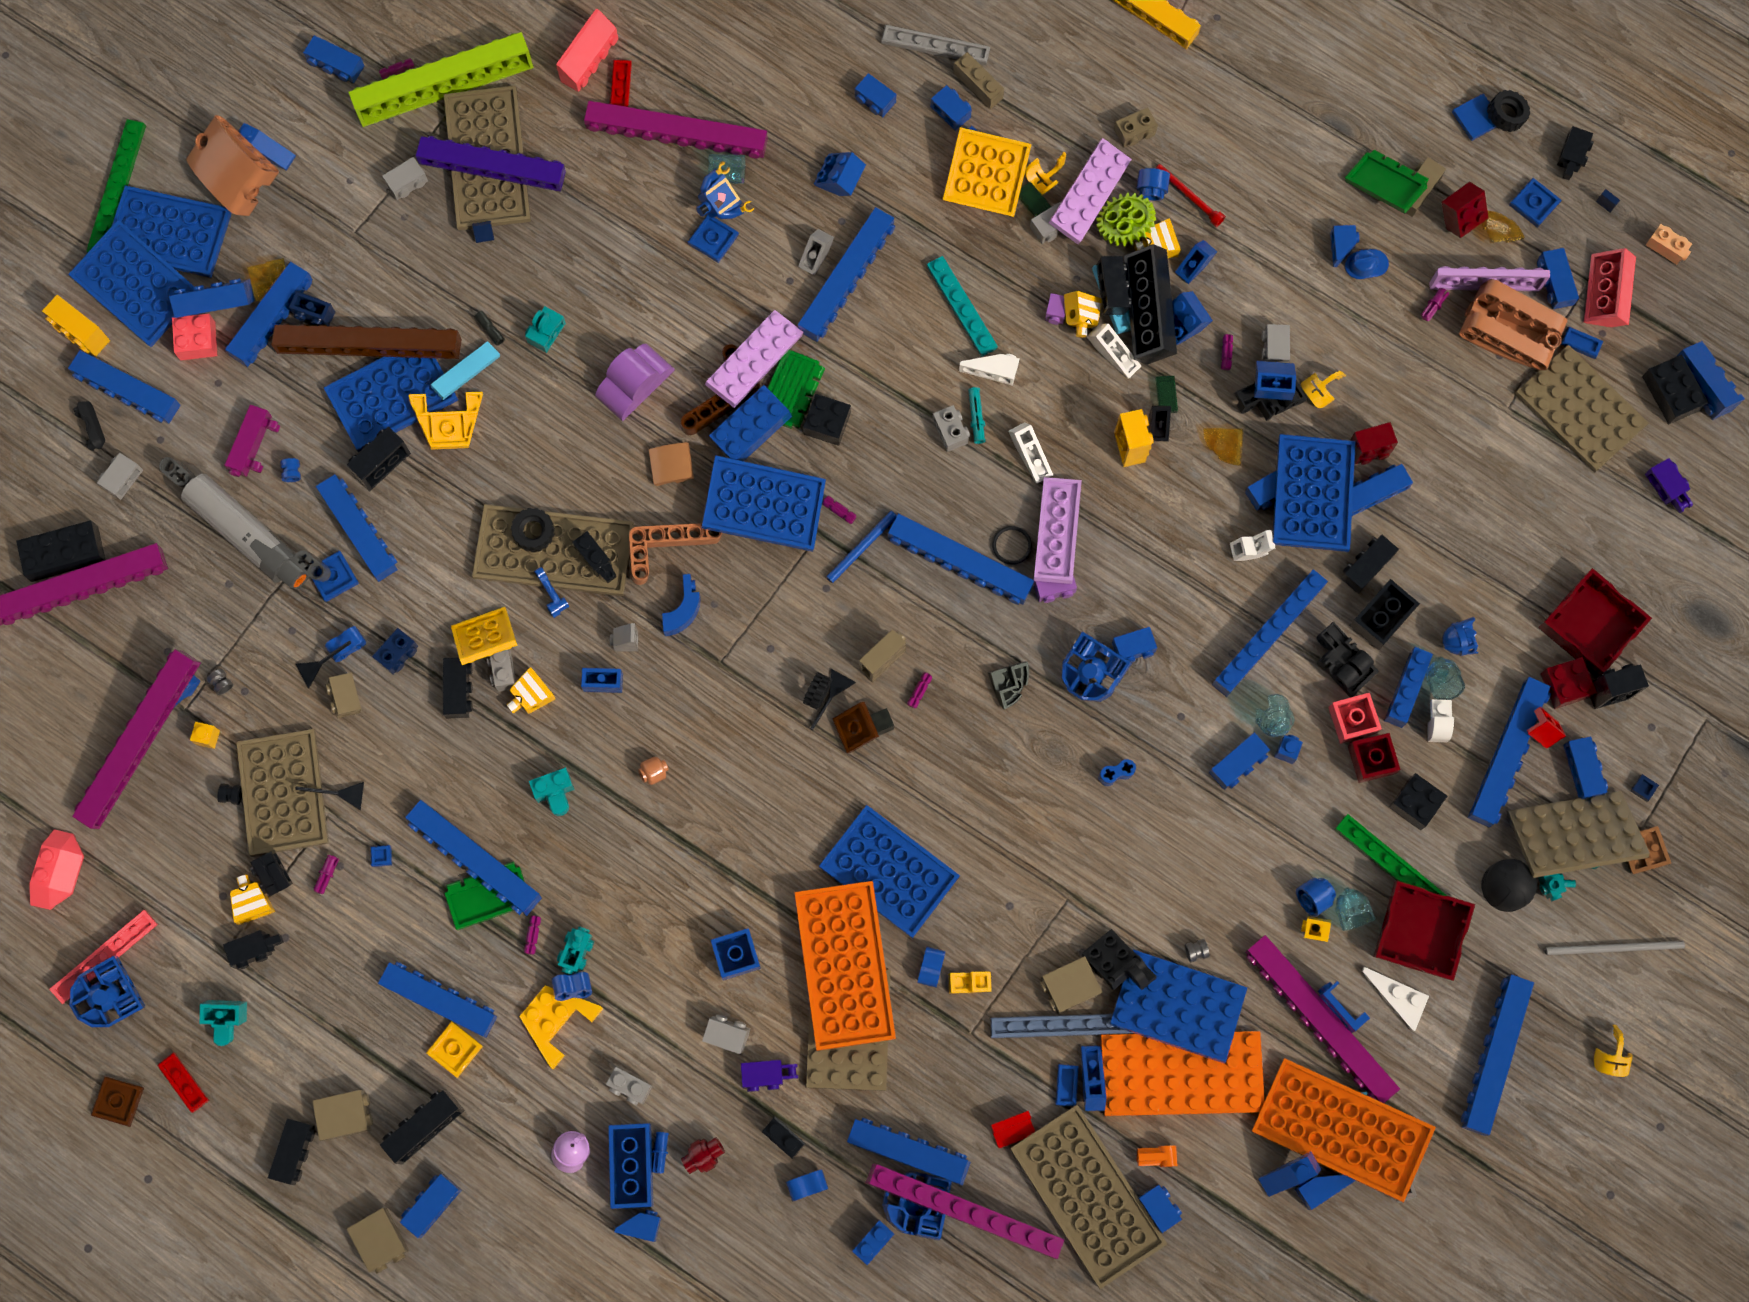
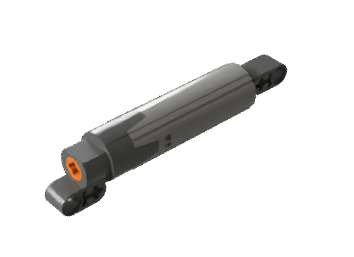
[159,457,331,590]

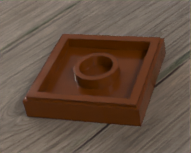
[832,702,879,753]
[91,1076,144,1127]

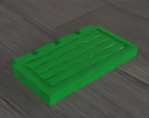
[1345,150,1429,214]
[768,350,825,429]
[445,861,525,931]

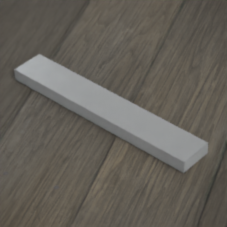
[881,25,990,66]

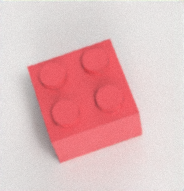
[172,314,217,361]
[1328,693,1382,744]

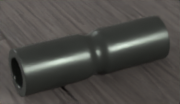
[474,311,505,346]

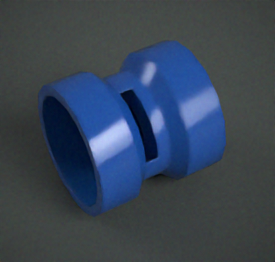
[280,458,301,482]

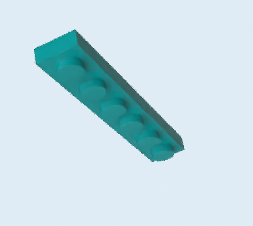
[927,256,998,357]

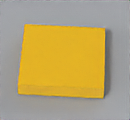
[426,1021,483,1078]

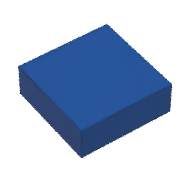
[371,845,392,867]

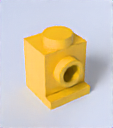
[1301,916,1331,942]

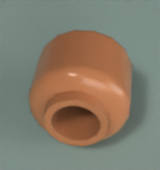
[638,756,669,785]

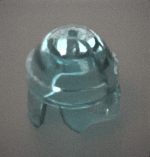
[1426,656,1465,700]
[1255,694,1295,737]
[1335,887,1375,931]

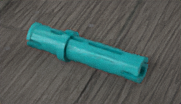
[968,387,986,444]

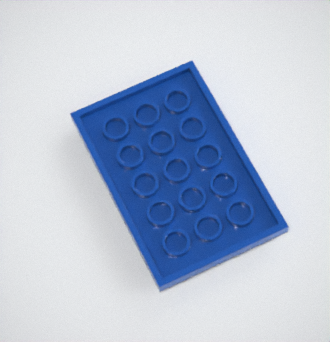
[112,186,232,278]
[68,220,195,347]
[324,357,458,452]
[1273,434,1355,552]
[701,455,826,552]
[819,805,960,939]
[1110,949,1247,1064]

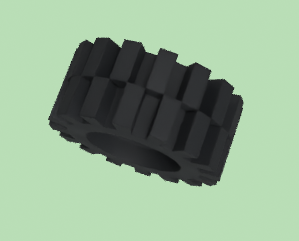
[803,672,832,710]

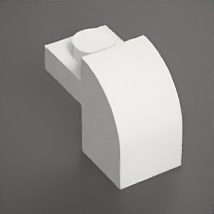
[1230,530,1276,561]
[1427,699,1454,743]

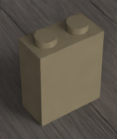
[859,629,906,683]
[1040,956,1103,1014]
[313,1090,373,1141]
[347,1208,409,1274]

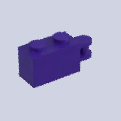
[1645,458,1693,513]
[741,1060,799,1092]

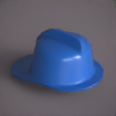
[1345,249,1389,279]

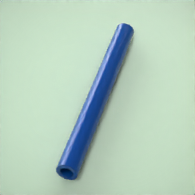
[826,511,897,584]

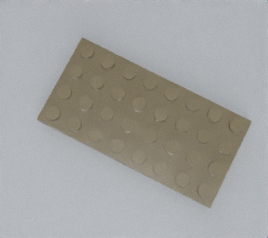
[444,86,531,230]
[472,504,635,596]
[1010,1104,1167,1289]

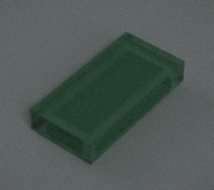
[1019,182,1052,217]
[1155,376,1178,413]

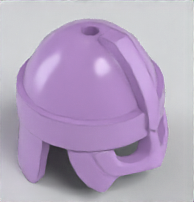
[551,1131,590,1173]

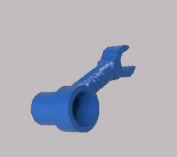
[534,567,569,618]

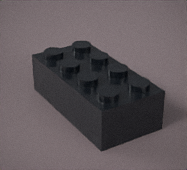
[16,520,106,582]
[380,1090,465,1165]

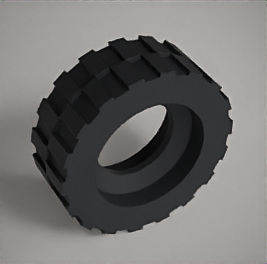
[1487,90,1530,132]
[511,508,555,552]

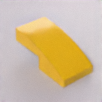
[948,972,991,994]

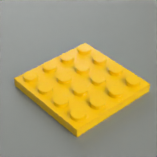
[943,127,1032,217]

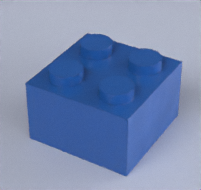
[711,928,761,981]

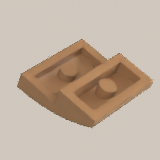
[649,442,694,486]
[1628,826,1671,874]

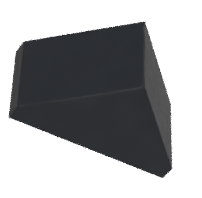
[1149,406,1171,441]

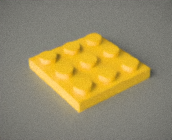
[451,607,517,665]

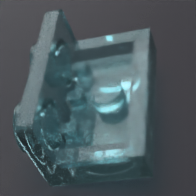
[708,154,746,184]

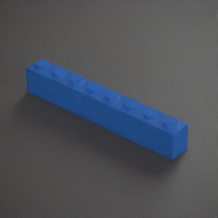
[798,207,895,342]
[888,513,1034,605]
[1212,569,1328,698]
[1468,677,1551,827]
[405,800,542,916]
[1461,974,1534,1136]

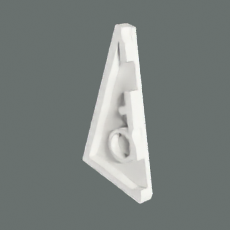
[1362,967,1429,1032]

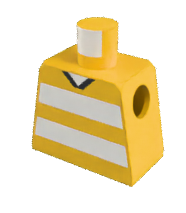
[1134,218,1181,258]
[1064,291,1102,338]
[506,667,556,714]
[230,875,275,925]

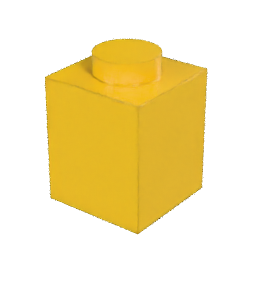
[190,722,220,749]

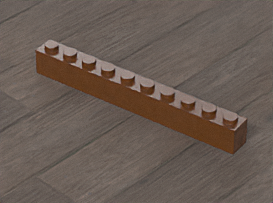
[271,324,462,359]

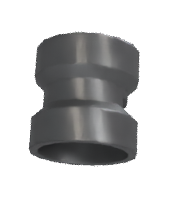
[207,669,234,696]
[1185,939,1210,963]

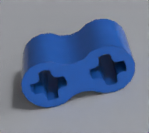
[325,626,366,662]
[1099,759,1136,786]
[917,946,946,988]
[552,972,592,1001]
[786,1169,829,1202]

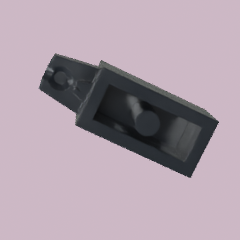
[1557,126,1594,180]
[572,531,617,583]
[223,930,284,970]

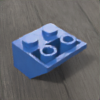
[814,152,866,196]
[1172,291,1213,345]
[1254,361,1296,400]

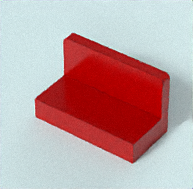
[1527,707,1566,748]
[990,1111,1035,1148]

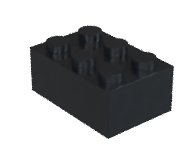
[1642,355,1709,425]
[347,426,411,492]
[1349,579,1420,650]
[1590,663,1649,709]

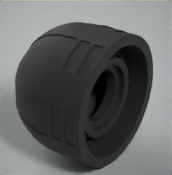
[1481,859,1537,912]

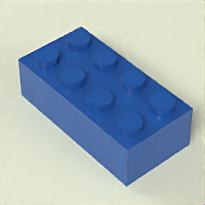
[709,385,792,461]
[609,1123,654,1209]

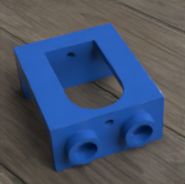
[1318,981,1370,1033]

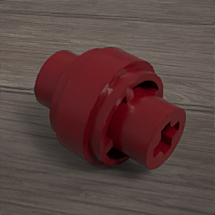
[681,1137,725,1174]

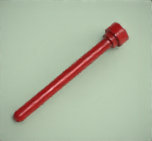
[1156,164,1226,227]

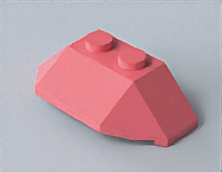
[30,829,84,910]

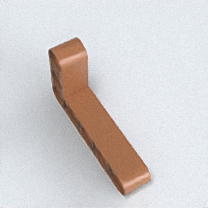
[628,523,722,585]

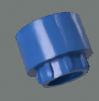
[1137,168,1170,201]
[1296,878,1336,917]

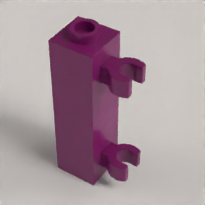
[224,405,280,477]

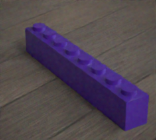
[416,136,566,192]

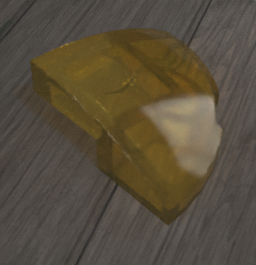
[1482,211,1525,243]
[247,258,285,302]
[1203,428,1243,466]

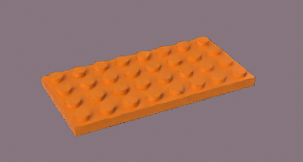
[795,881,896,1051]
[1100,1031,1265,1116]
[1252,1058,1436,1203]

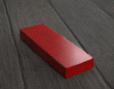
[610,60,632,107]
[157,1052,210,1113]

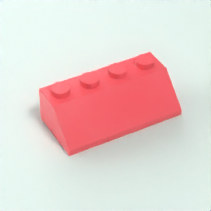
[556,9,618,92]
[1584,248,1636,327]

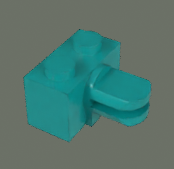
[525,306,566,353]
[529,767,575,816]
[199,1000,247,1046]

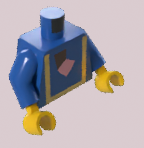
[696,161,755,219]

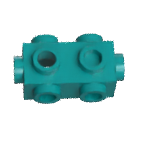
[1537,873,1576,902]
[557,927,594,975]

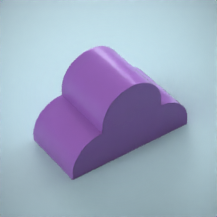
[595,343,675,422]

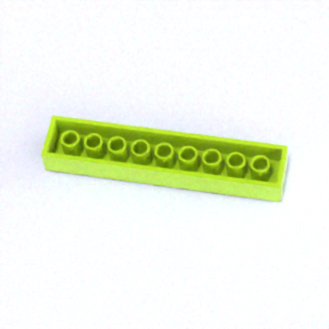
[349,32,534,127]

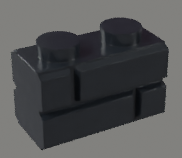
[250,850,293,897]
[762,1117,806,1159]

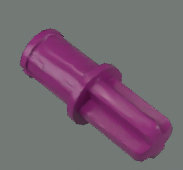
[1421,288,1449,321]
[314,855,339,894]

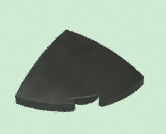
[988,661,1029,709]

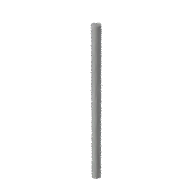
[1545,941,1685,955]

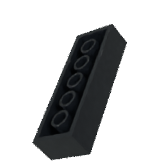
[1124,244,1177,365]

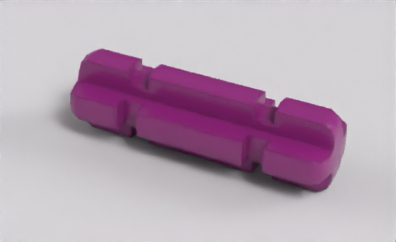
[379,58,415,80]
[1221,334,1233,370]
[823,496,856,524]
[907,672,932,709]
[524,915,541,955]

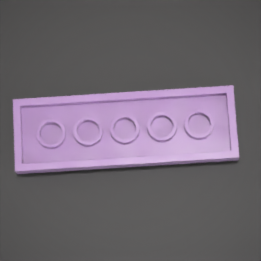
[1049,138,1132,244]
[1429,266,1550,291]
[705,310,803,408]
[1034,477,1082,584]

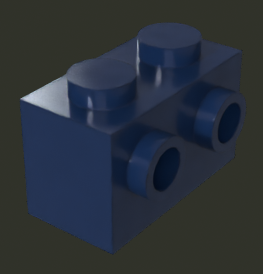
[289,291,335,326]
[372,628,418,675]

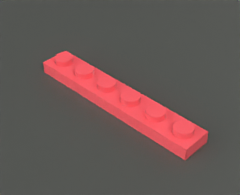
[49,910,158,1004]

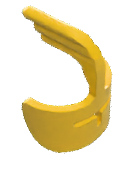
[1024,152,1066,195]
[1300,371,1346,408]
[1594,1024,1633,1077]

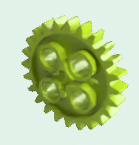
[1096,192,1156,246]

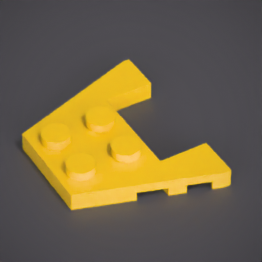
[408,392,483,450]
[519,985,604,1070]

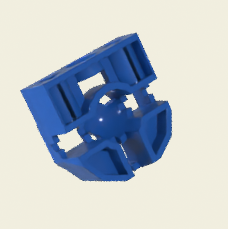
[1062,631,1132,702]
[69,955,145,1027]
[882,1171,952,1240]

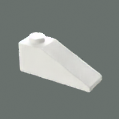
[1087,324,1141,379]
[959,354,1019,386]
[1008,422,1053,483]

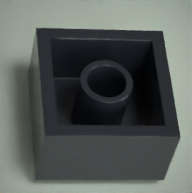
[803,394,851,446]
[1389,773,1448,831]

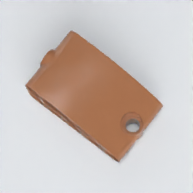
[186,115,279,216]
[1459,279,1567,370]

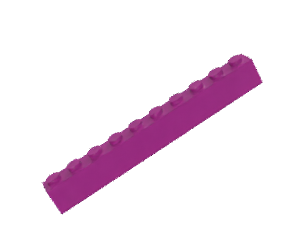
[584,101,768,159]
[0,543,168,625]
[72,649,201,829]
[1245,935,1400,1103]
[865,1164,1064,1259]

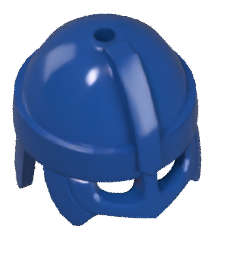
[1442,617,1478,656]

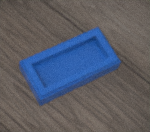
[1560,327,1603,359]
[1056,1064,1079,1107]

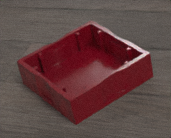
[1538,568,1652,677]
[1373,881,1475,981]

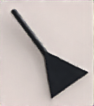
[296,641,351,688]
[810,669,856,730]
[295,782,364,811]

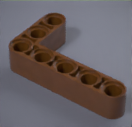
[681,344,760,435]

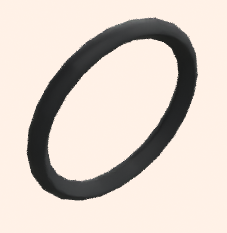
[992,526,1032,565]

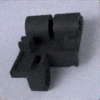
[1234,380,1308,421]
[1316,622,1379,698]
[1081,929,1157,990]

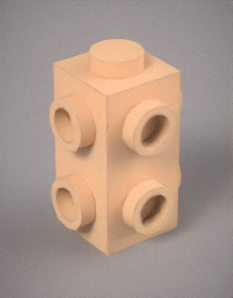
[1646,224,1692,265]

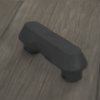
[74,401,105,451]

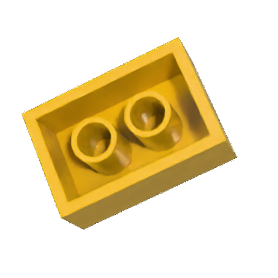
[42,295,110,357]
[1114,409,1153,467]

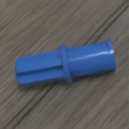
[652,1132,669,1174]

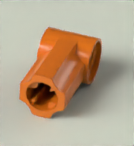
[1137,1146,1178,1167]

